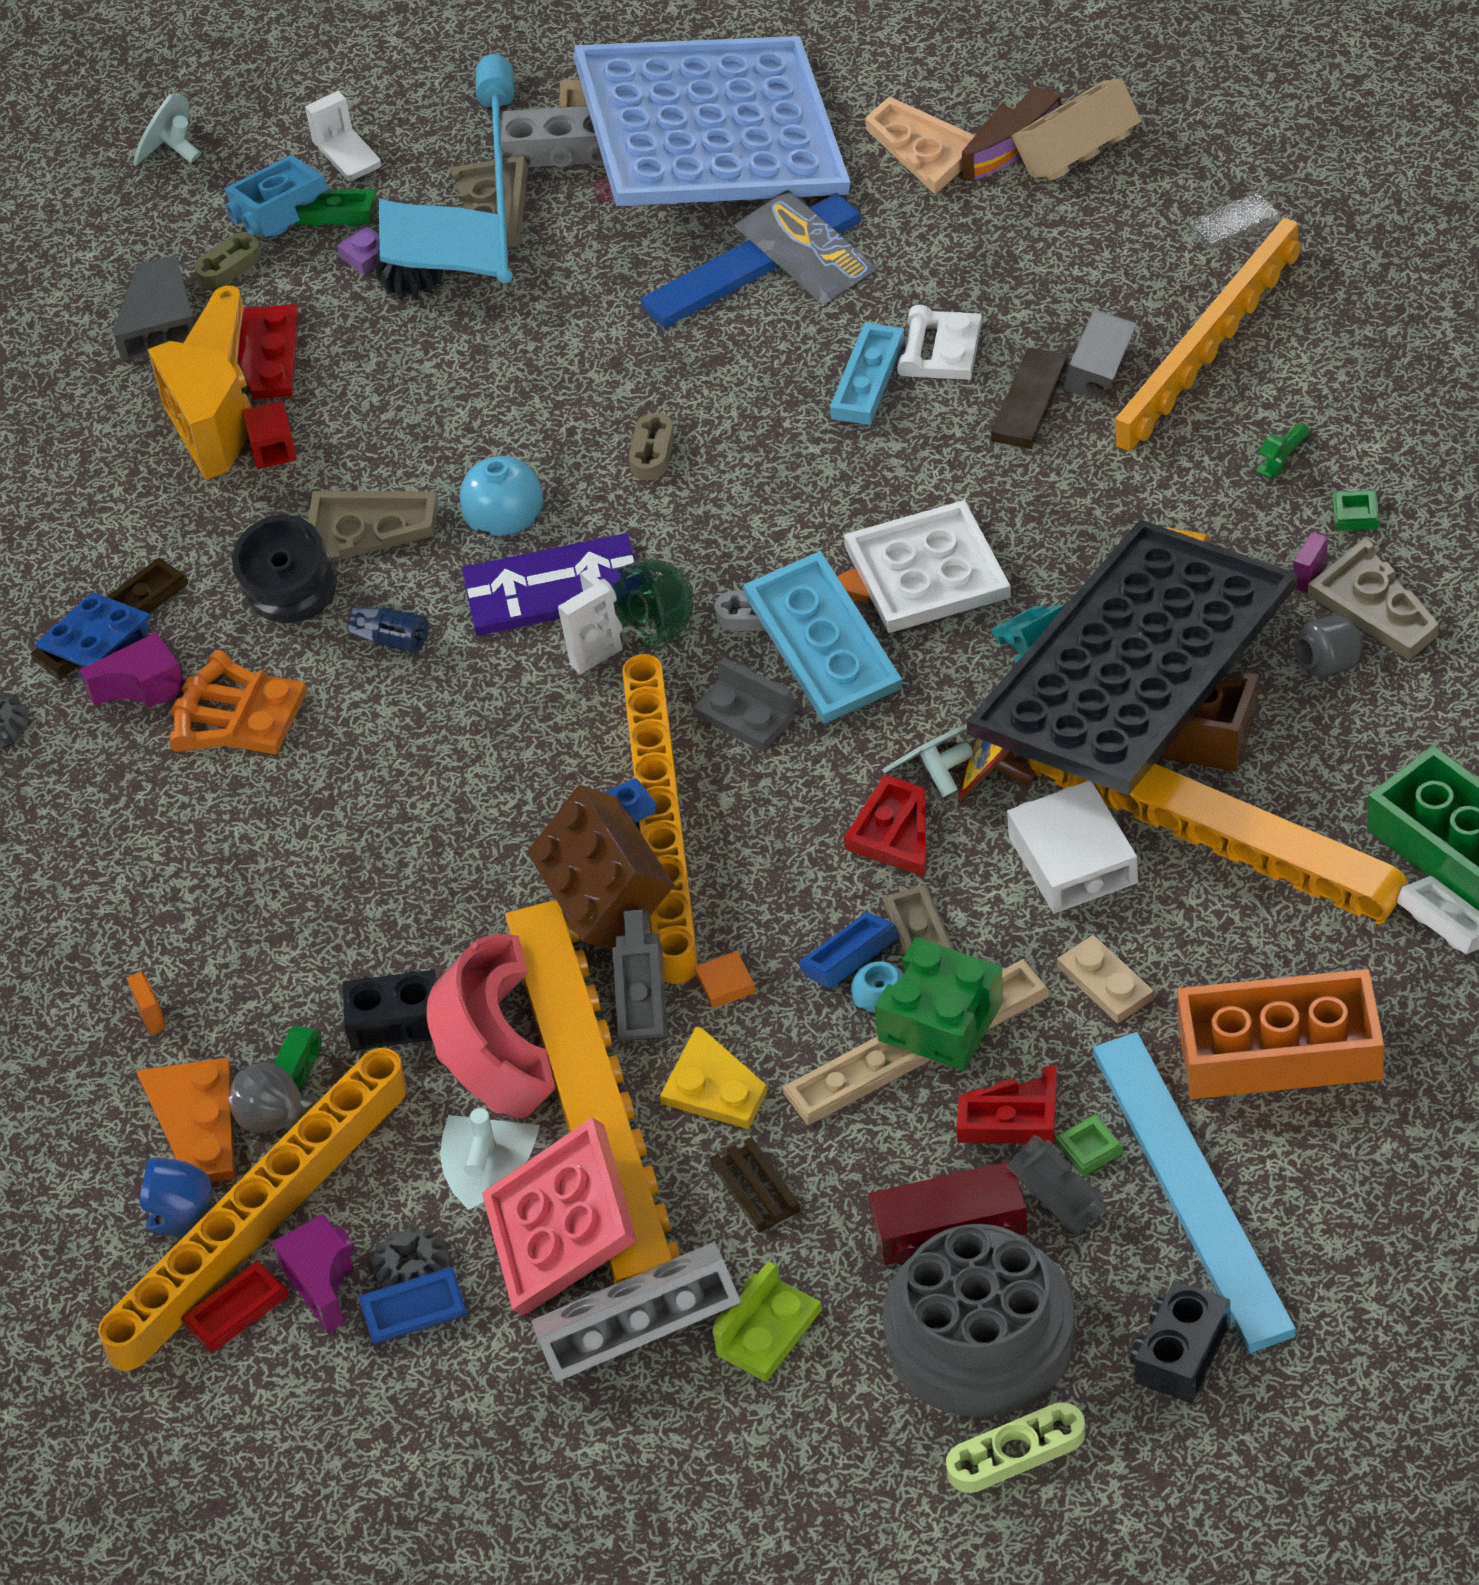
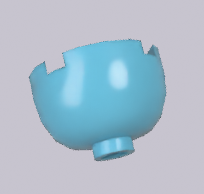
[460,456,544,536]

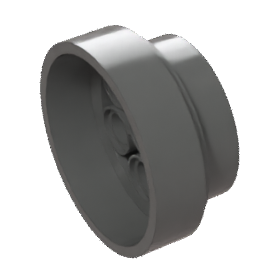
[883,1224,1075,1417]

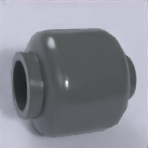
[1294,615,1363,677]

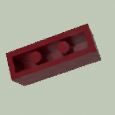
[868,1161,1028,1266]

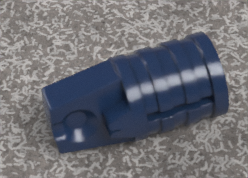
[347,607,429,654]

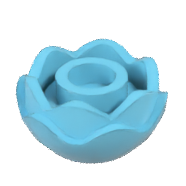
[851,961,904,1013]

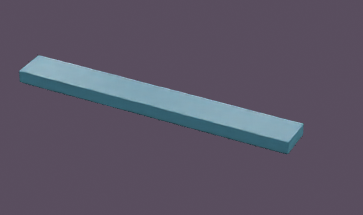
[1093,1032,1296,1353]

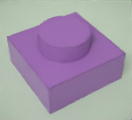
[337,226,380,275]

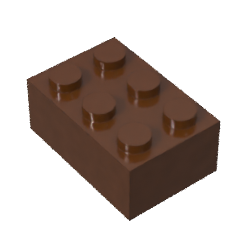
[527,785,675,951]

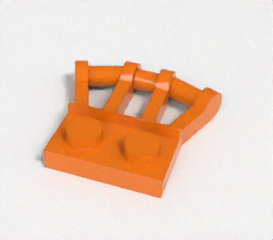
[170,650,308,755]

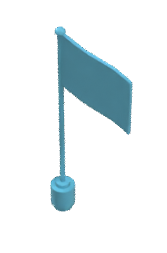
[379,54,514,283]

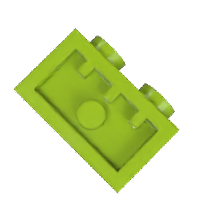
[713,1261,822,1382]

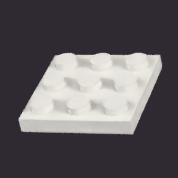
[844,500,1011,633]

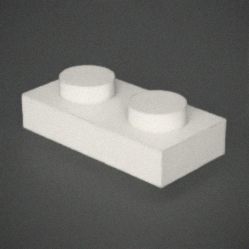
[1396,876,1479,954]

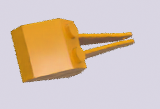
[148,286,252,480]

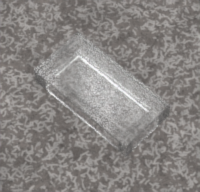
[1189,191,1280,253]

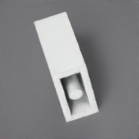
[1007,781,1138,914]

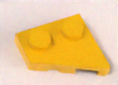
[660,1027,767,1129]

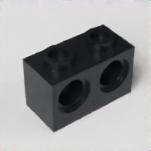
[342,969,437,1051]
[1130,1280,1231,1404]

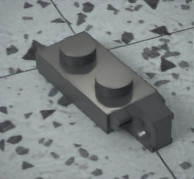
[612,909,668,1041]

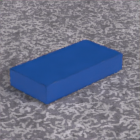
[798,912,900,989]
[358,1266,468,1345]

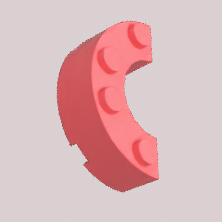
[427,934,555,1119]

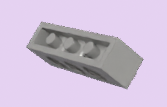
[531,1241,741,1382]

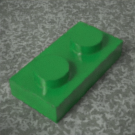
[294,189,378,226]

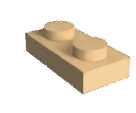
[1057,935,1154,1024]

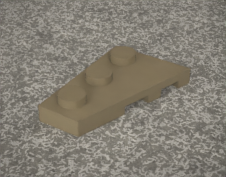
[450,155,529,248]
[308,491,439,561]

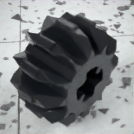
[375,250,443,300]

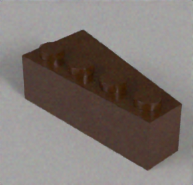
[1160,673,1259,772]

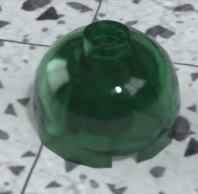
[612,558,694,648]

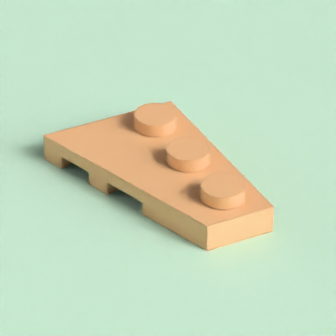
[865,97,975,195]

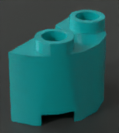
[990,605,1065,663]

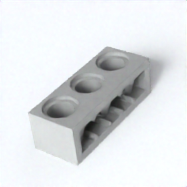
[501,106,604,168]

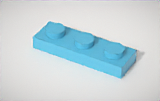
[830,323,905,425]

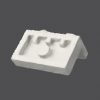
[558,569,623,674]

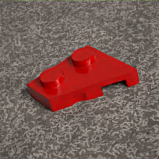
[844,774,926,877]
[956,1065,1057,1144]

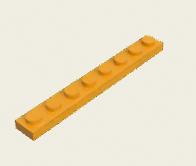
[1115,218,1301,452]

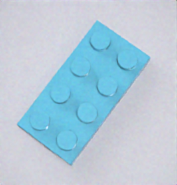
[743,551,902,724]

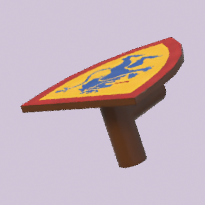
[957,738,1035,803]

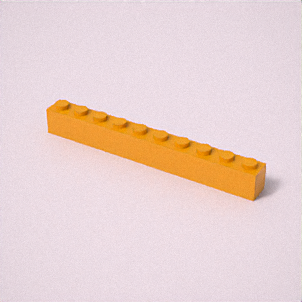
[505,900,680,1284]

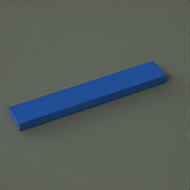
[640,193,861,328]

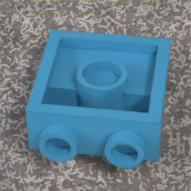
[224,155,328,237]

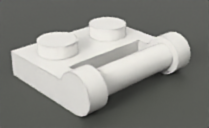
[897,305,982,380]

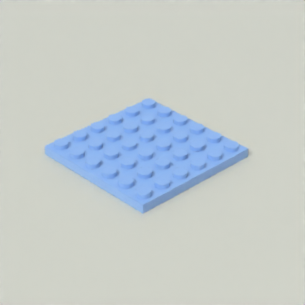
[573,36,851,206]

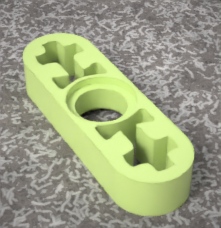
[946,1402,1085,1493]

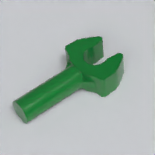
[1256,423,1310,479]

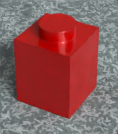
[243,401,297,470]

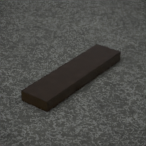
[30,557,188,681]

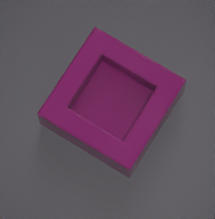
[1293,532,1328,593]

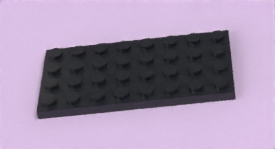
[967,519,1297,795]

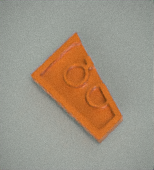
[136,1057,235,1182]

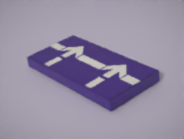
[461,533,644,636]

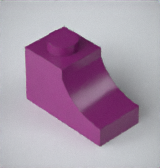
[79,632,184,708]
[273,1214,355,1333]

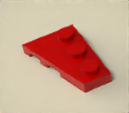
[237,304,299,399]

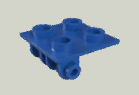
[35,592,151,679]

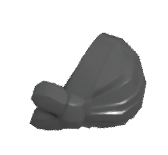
[228,1062,320,1134]

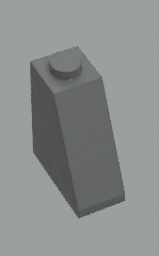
[113,255,195,362]

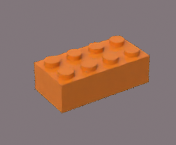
[1177,969,1384,1099]

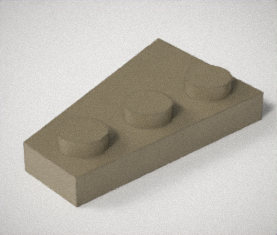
[1308,536,1439,660]

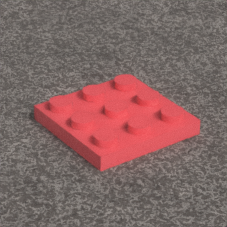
[482,1117,638,1315]

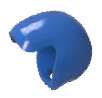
[139,1157,213,1237]

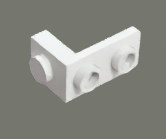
[305,91,381,181]

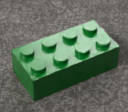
[1367,746,1479,911]

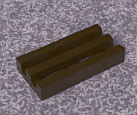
[710,1136,800,1233]

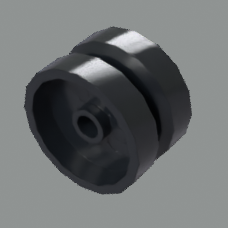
[232,514,337,623]

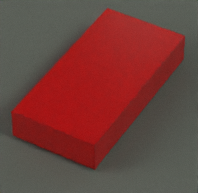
[181,1260,289,1354]

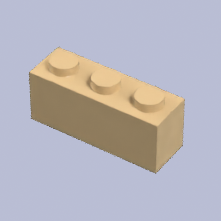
[1012,78,1142,181]

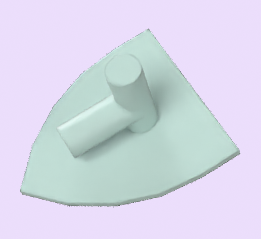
[133,93,201,166]
[882,724,973,798]
[440,1108,540,1210]

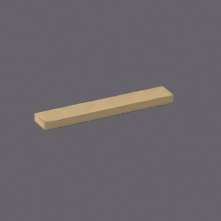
[783,959,1049,1126]

